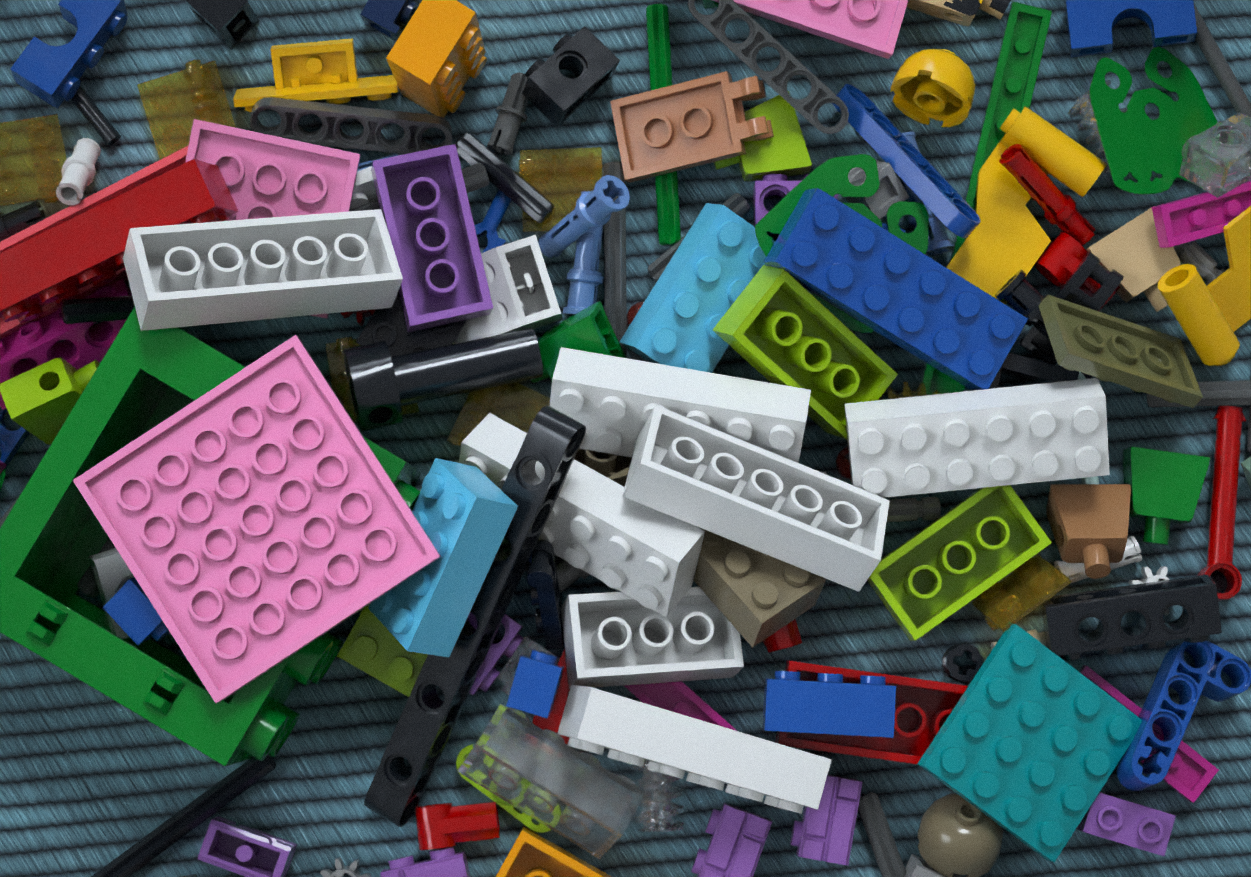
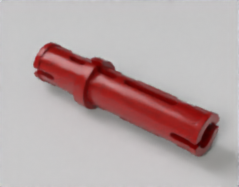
[999,144,1095,245]

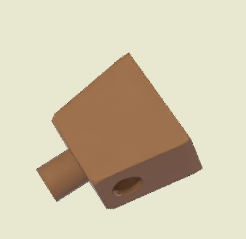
[1046,484,1131,579]

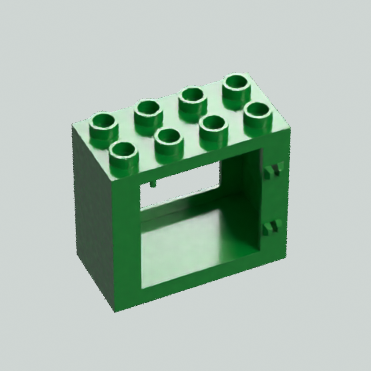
[0,307,421,766]

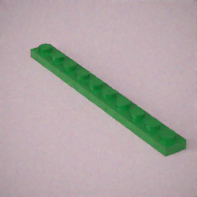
[918,1,1052,396]

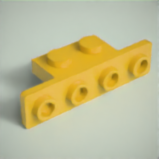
[233,38,399,112]

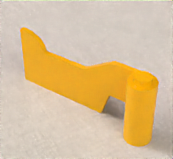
[946,106,1107,305]
[1158,206,1251,366]

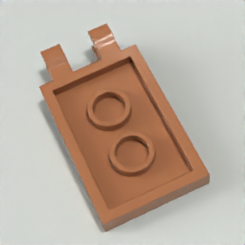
[610,71,774,183]

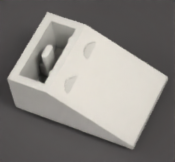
[453,235,563,344]

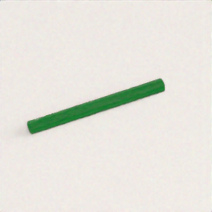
[646,4,681,246]

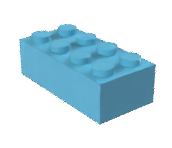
[619,203,775,373]
[368,458,518,658]

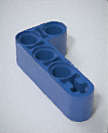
[1116,641,1251,791]

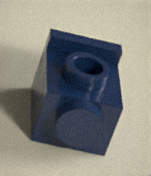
[360,0,418,41]

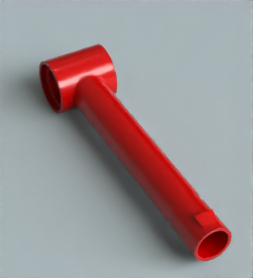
[1197,406,1246,602]

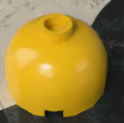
[890,49,975,127]

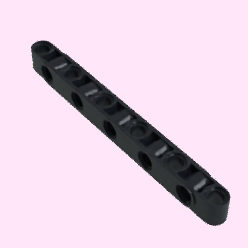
[364,405,586,827]

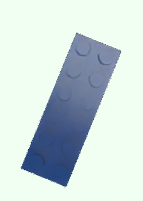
[763,188,1028,390]

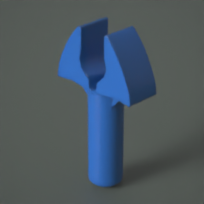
[474,190,511,253]

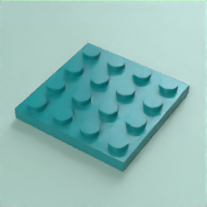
[917,624,1142,863]

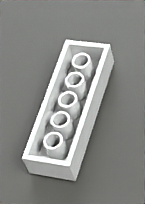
[123,209,403,331]
[550,347,811,463]
[844,378,1110,498]
[622,405,890,592]
[459,413,705,617]
[557,685,832,814]

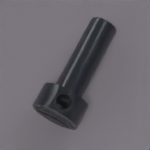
[343,328,543,432]

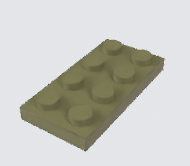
[1039,295,1203,408]

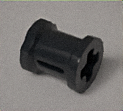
[942,644,984,682]

